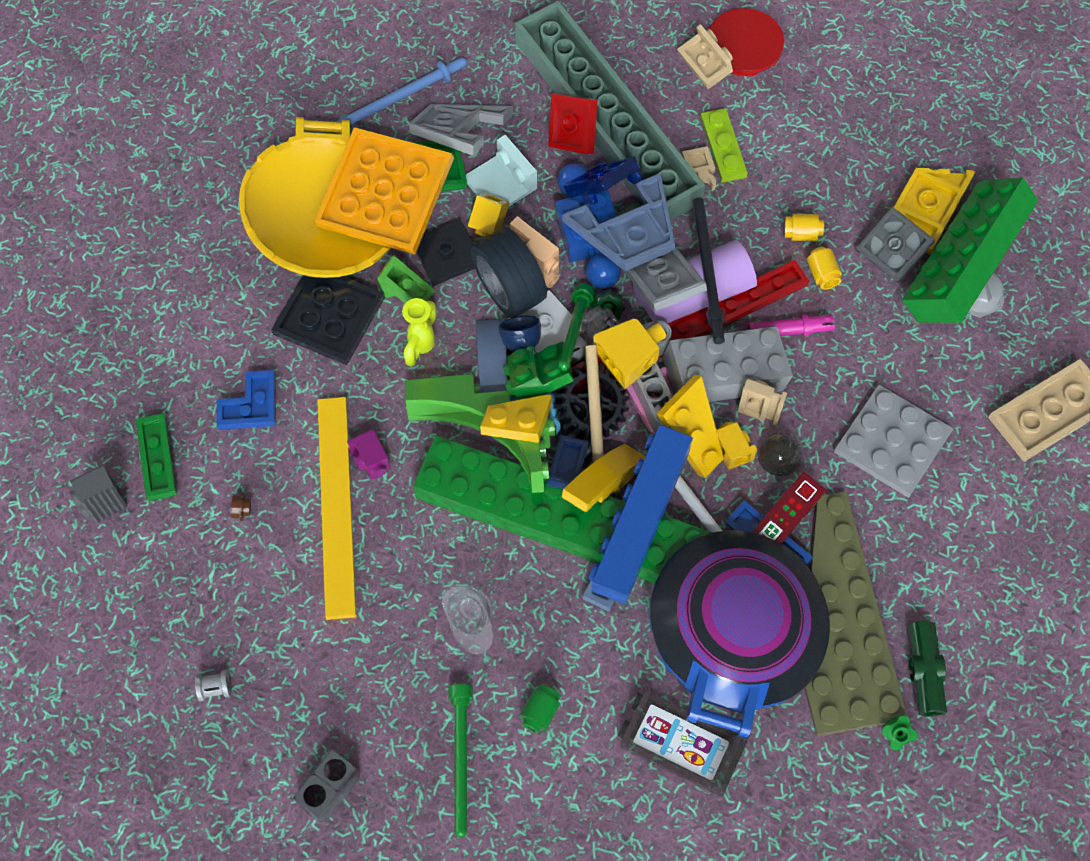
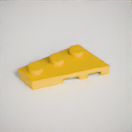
[657,375,724,478]

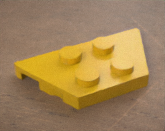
[894,168,975,255]

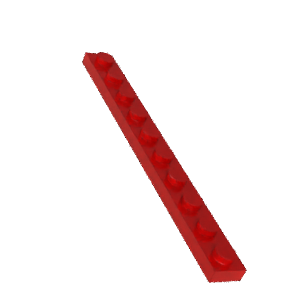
[558,260,809,395]

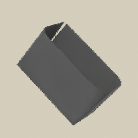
[293,749,360,823]

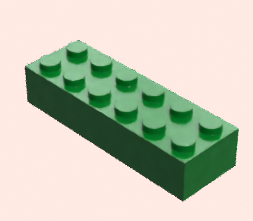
[902,177,1038,323]

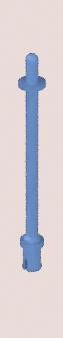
[304,57,467,134]

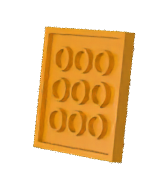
[314,127,454,255]

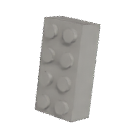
[663,326,793,402]

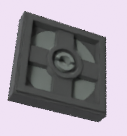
[856,207,935,283]

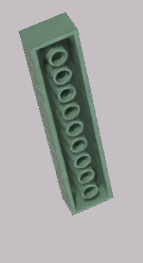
[515,1,705,221]

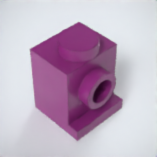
[347,429,390,479]

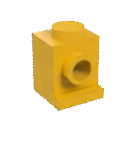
[716,421,757,470]

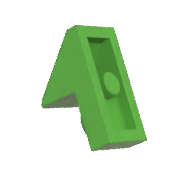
[377,255,435,303]

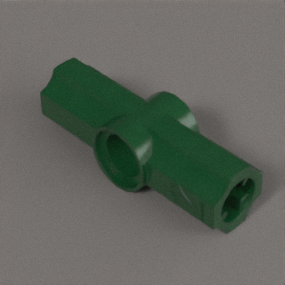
[907,621,947,717]

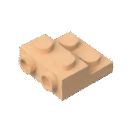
[510,216,559,288]

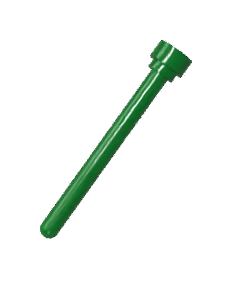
[558,283,595,371]
[448,684,473,838]

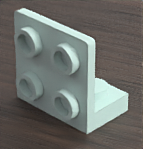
[466,135,537,207]

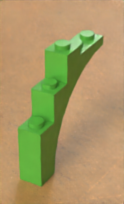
[405,374,555,493]

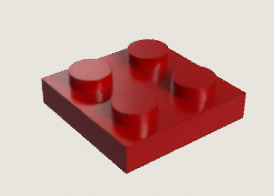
[548,93,598,154]

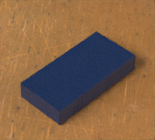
[547,435,589,489]

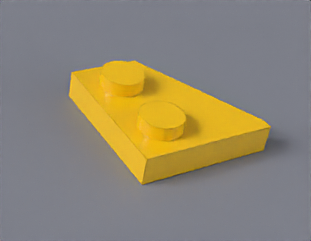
[480,395,552,443]

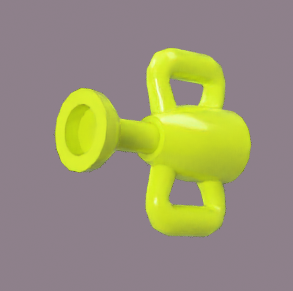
[402,298,437,367]

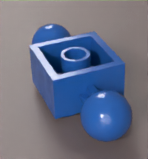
[555,163,621,289]

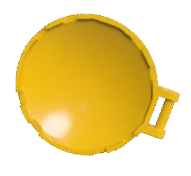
[239,117,390,278]

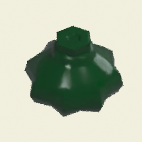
[591,290,626,323]

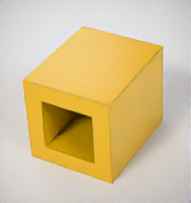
[468,192,510,237]

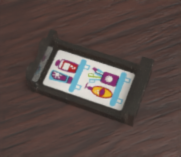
[618,686,750,797]

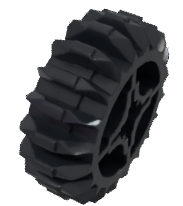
[552,364,630,441]

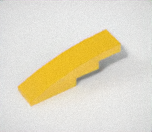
[562,444,646,512]

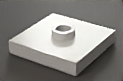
[508,290,584,353]

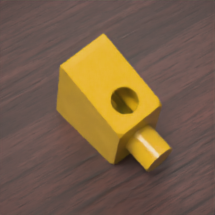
[593,319,666,389]

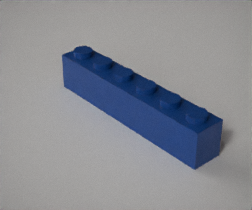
[589,425,693,605]

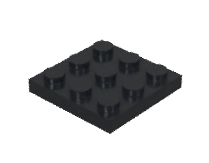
[271,275,385,365]

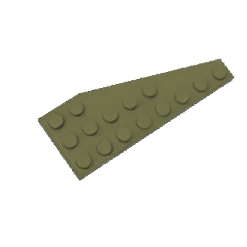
[804,491,907,736]

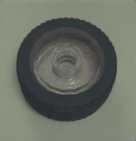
[471,228,547,318]

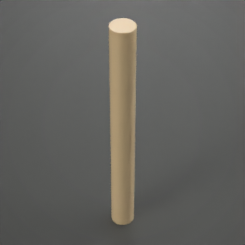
[585,345,604,462]

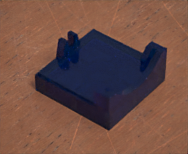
[563,157,644,206]

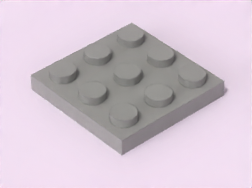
[834,385,953,498]

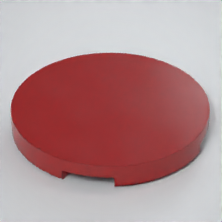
[709,8,784,76]

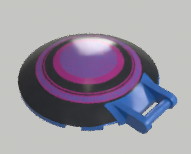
[649,530,830,738]

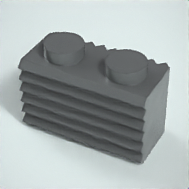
[69,465,127,523]

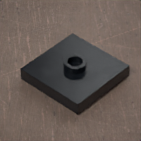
[416,219,475,286]

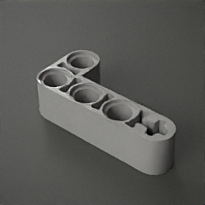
[632,320,673,433]

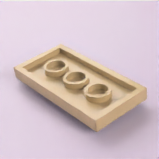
[988,359,1090,462]

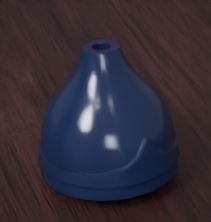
[499,316,541,352]

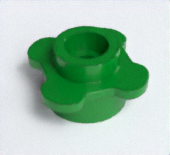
[881,715,918,751]

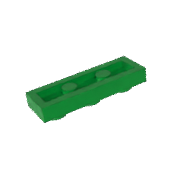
[135,413,177,501]

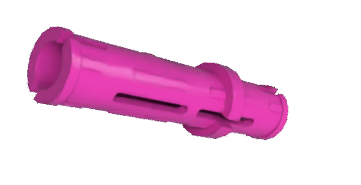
[748,313,835,337]

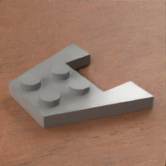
[409,104,513,156]

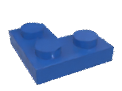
[217,370,276,430]

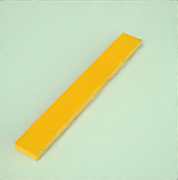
[317,397,357,620]

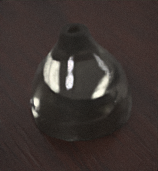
[758,433,802,477]

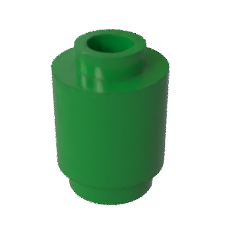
[519,684,561,733]

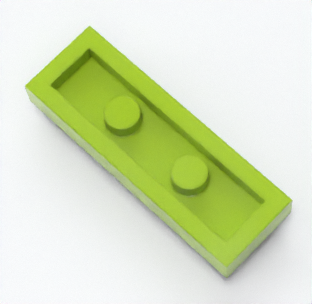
[700,108,748,183]

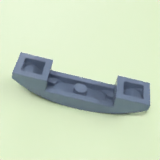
[476,319,508,393]

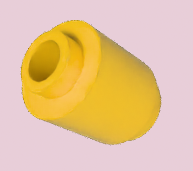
[785,214,824,241]
[807,247,842,290]

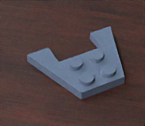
[562,173,675,271]

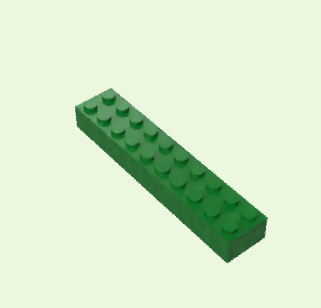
[413,435,712,584]

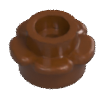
[231,492,251,521]

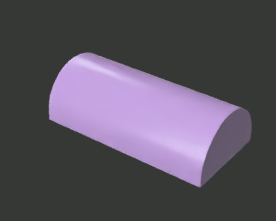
[633,240,757,323]

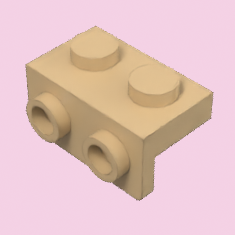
[677,24,733,89]

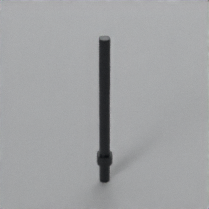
[693,197,725,344]

